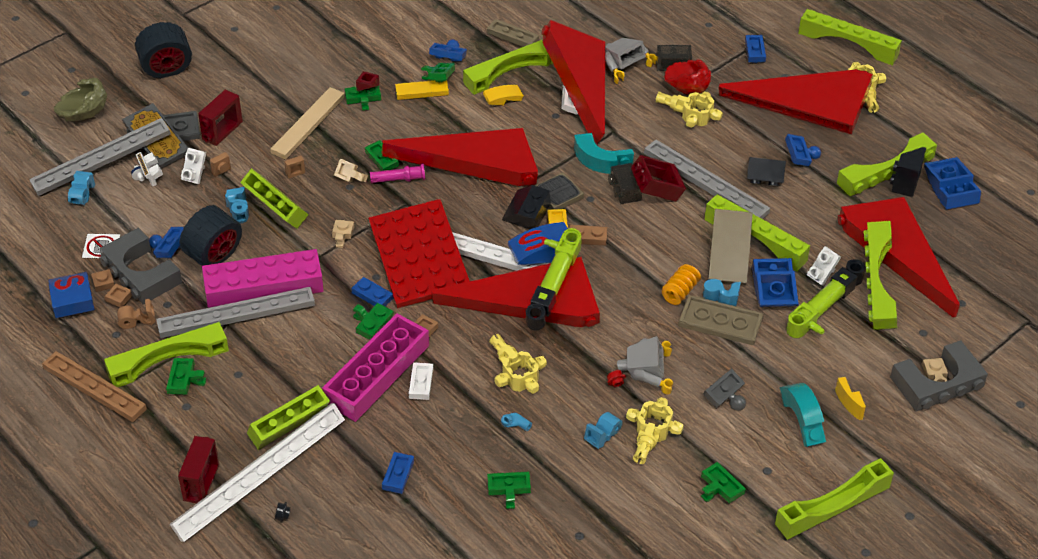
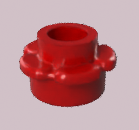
[607,370,626,387]

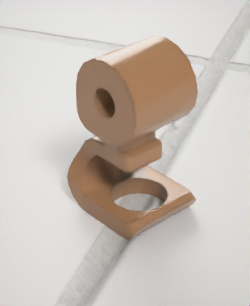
[117,299,155,329]

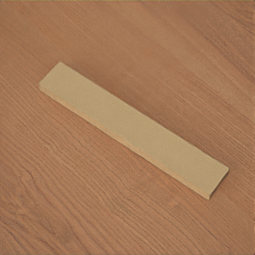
[270,87,345,160]

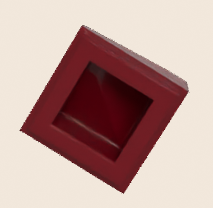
[356,71,380,91]

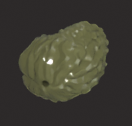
[54,78,107,121]

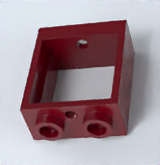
[198,89,243,146]
[631,155,686,202]
[178,436,220,504]

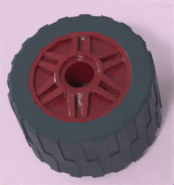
[135,22,192,79]
[179,205,242,266]

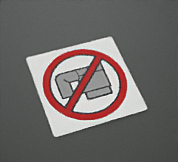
[82,234,120,258]

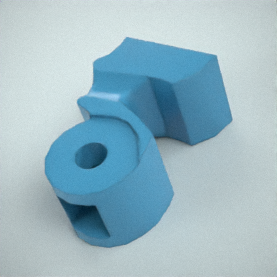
[68,171,95,205]
[225,187,249,223]
[703,279,741,306]
[584,412,623,449]

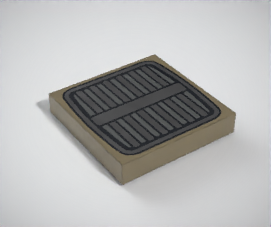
[535,173,584,210]

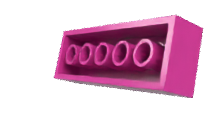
[202,249,324,308]
[322,313,429,422]

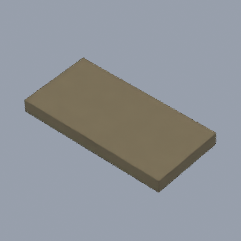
[708,209,753,285]
[678,295,764,346]

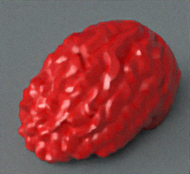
[664,59,711,95]

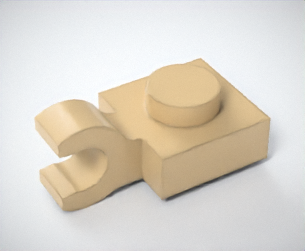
[334,158,368,182]
[332,220,354,248]

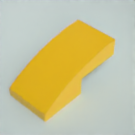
[483,85,524,106]
[835,377,866,420]

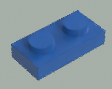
[745,35,766,63]
[351,277,394,306]
[382,452,414,494]

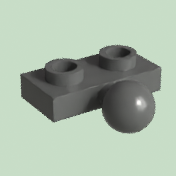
[703,368,746,411]

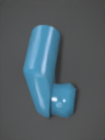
[501,413,532,431]

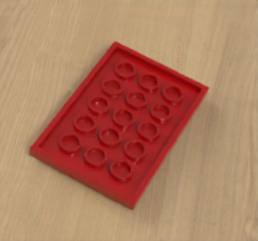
[368,199,470,308]

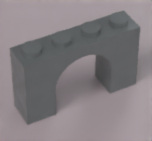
[99,227,182,305]
[890,340,988,412]

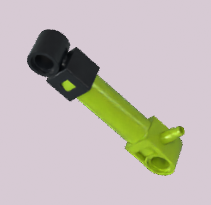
[526,228,581,331]
[786,259,865,338]

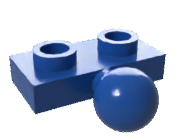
[429,39,467,62]
[785,134,821,166]
[149,227,184,258]

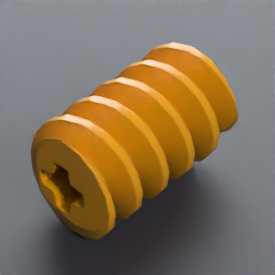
[662,264,701,305]

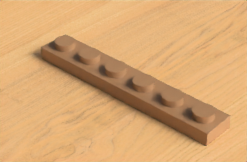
[42,351,147,422]

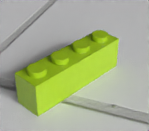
[240,168,309,229]
[247,385,330,450]

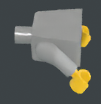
[605,38,657,84]
[617,336,673,395]

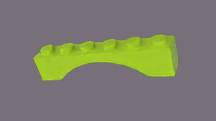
[798,9,902,66]
[463,39,553,95]
[837,133,937,197]
[704,194,810,271]
[864,221,897,329]
[104,322,229,387]
[775,458,894,540]

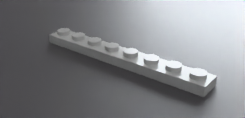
[29,118,171,196]
[644,140,770,219]
[156,287,315,338]

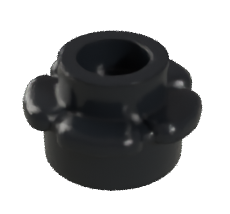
[274,502,291,523]

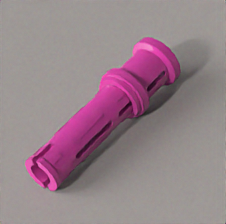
[370,164,425,183]

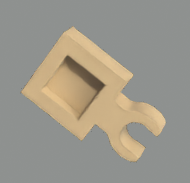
[922,358,948,382]

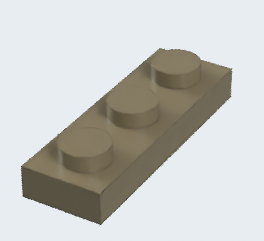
[487,19,539,47]

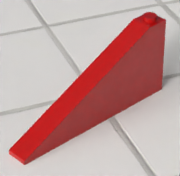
[541,20,605,145]
[719,69,873,134]
[382,128,538,186]
[837,197,960,318]
[431,257,600,327]

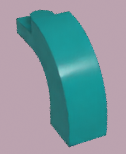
[574,133,634,174]
[780,383,826,447]

